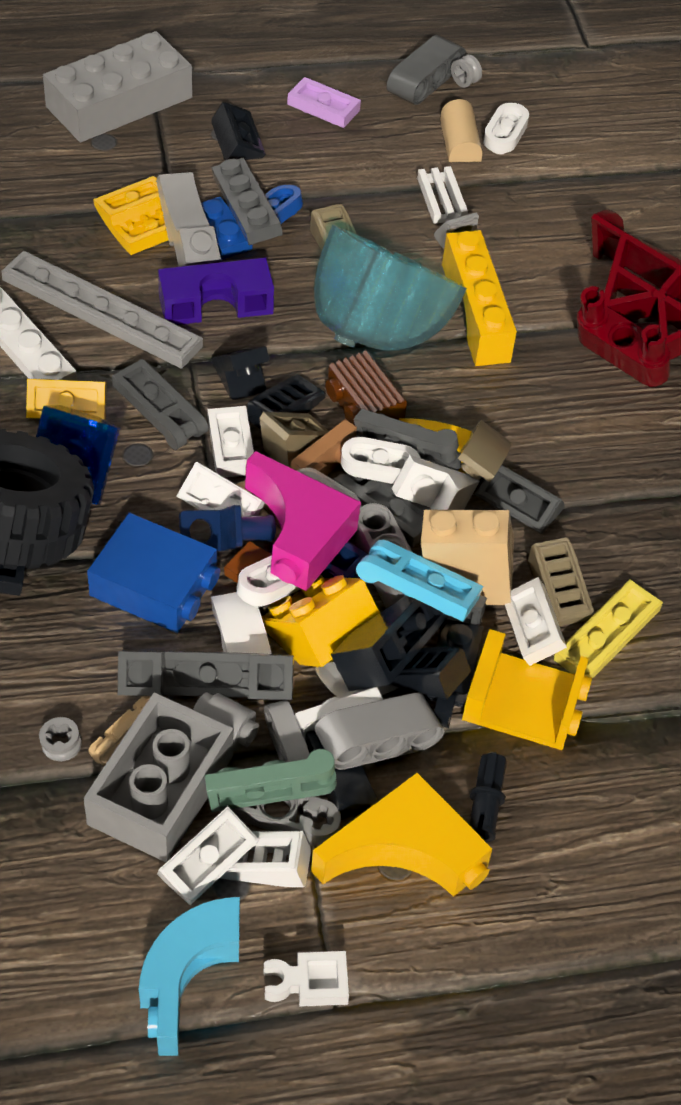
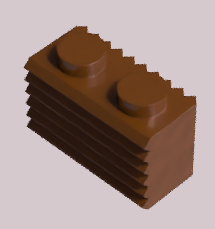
[325,350,407,426]

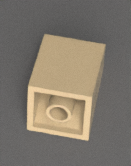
[421,510,514,605]

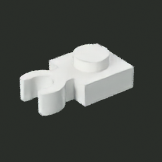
[263,951,349,1007]

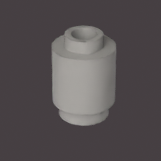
[193,692,259,751]

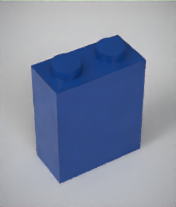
[87,513,220,634]

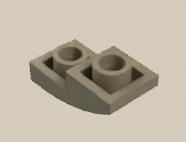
[458,420,512,482]

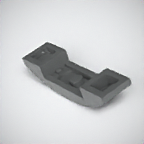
[117,651,294,700]

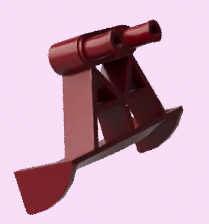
[577,210,681,387]

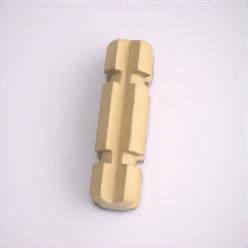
[88,696,151,766]

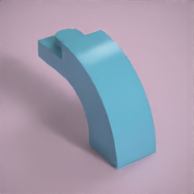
[139,897,240,1056]

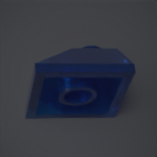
[36,405,120,505]

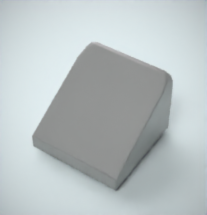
[434,212,479,250]

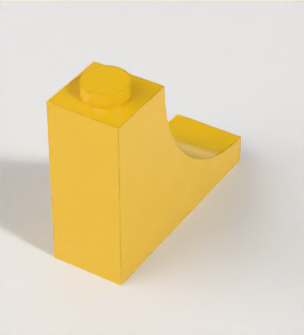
[311,773,492,897]

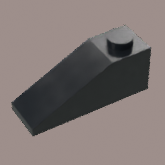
[331,596,448,691]

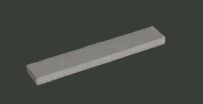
[1,250,203,369]

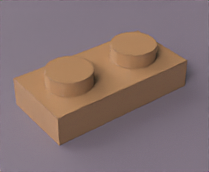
[291,419,357,476]

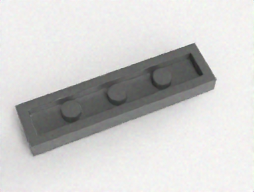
[211,158,283,245]

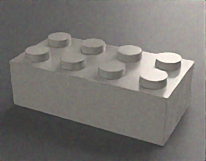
[43,31,192,143]

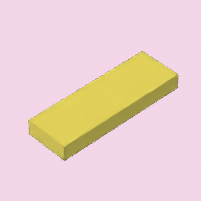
[554,579,663,679]

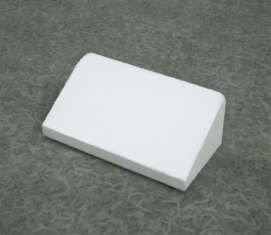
[157,806,259,905]

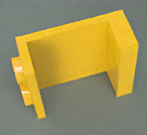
[462,629,592,750]

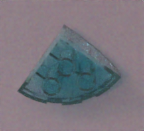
[314,225,467,351]

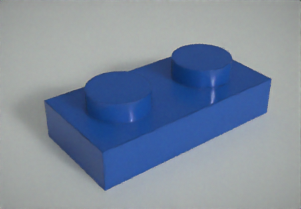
[201,197,253,260]

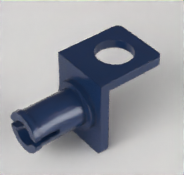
[179,505,276,551]

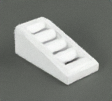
[220,831,311,887]

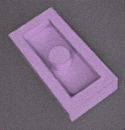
[287,77,361,128]

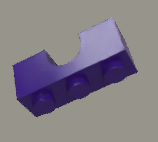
[158,258,274,325]

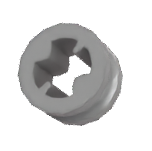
[451,54,482,88]
[39,717,82,762]

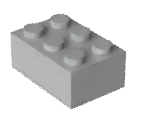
[84,692,233,862]

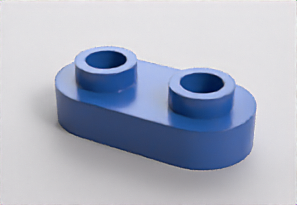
[265,185,303,224]

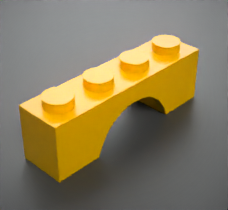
[442,230,517,366]

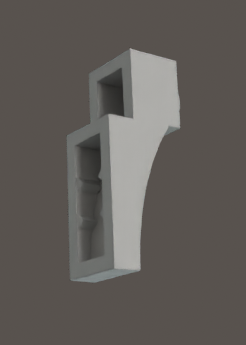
[156,172,221,267]

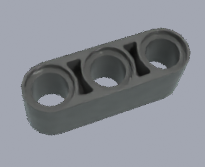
[387,35,466,105]

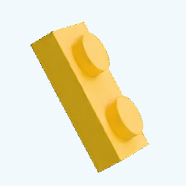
[26,379,107,421]

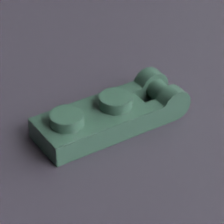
[205,749,337,812]

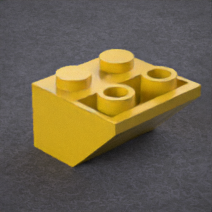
[262,574,380,667]

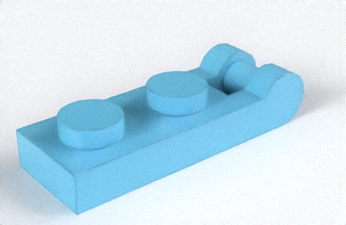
[356,540,483,622]

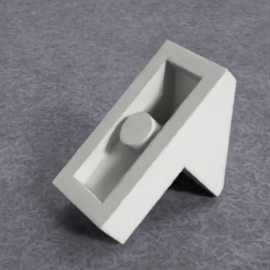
[392,455,480,510]

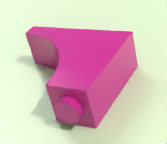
[245,451,361,591]

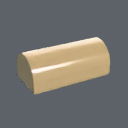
[440,99,483,162]

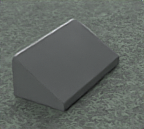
[475,465,565,534]

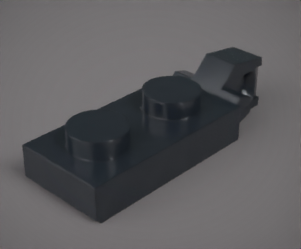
[425,619,483,728]

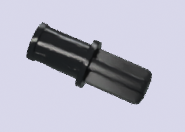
[469,752,507,842]

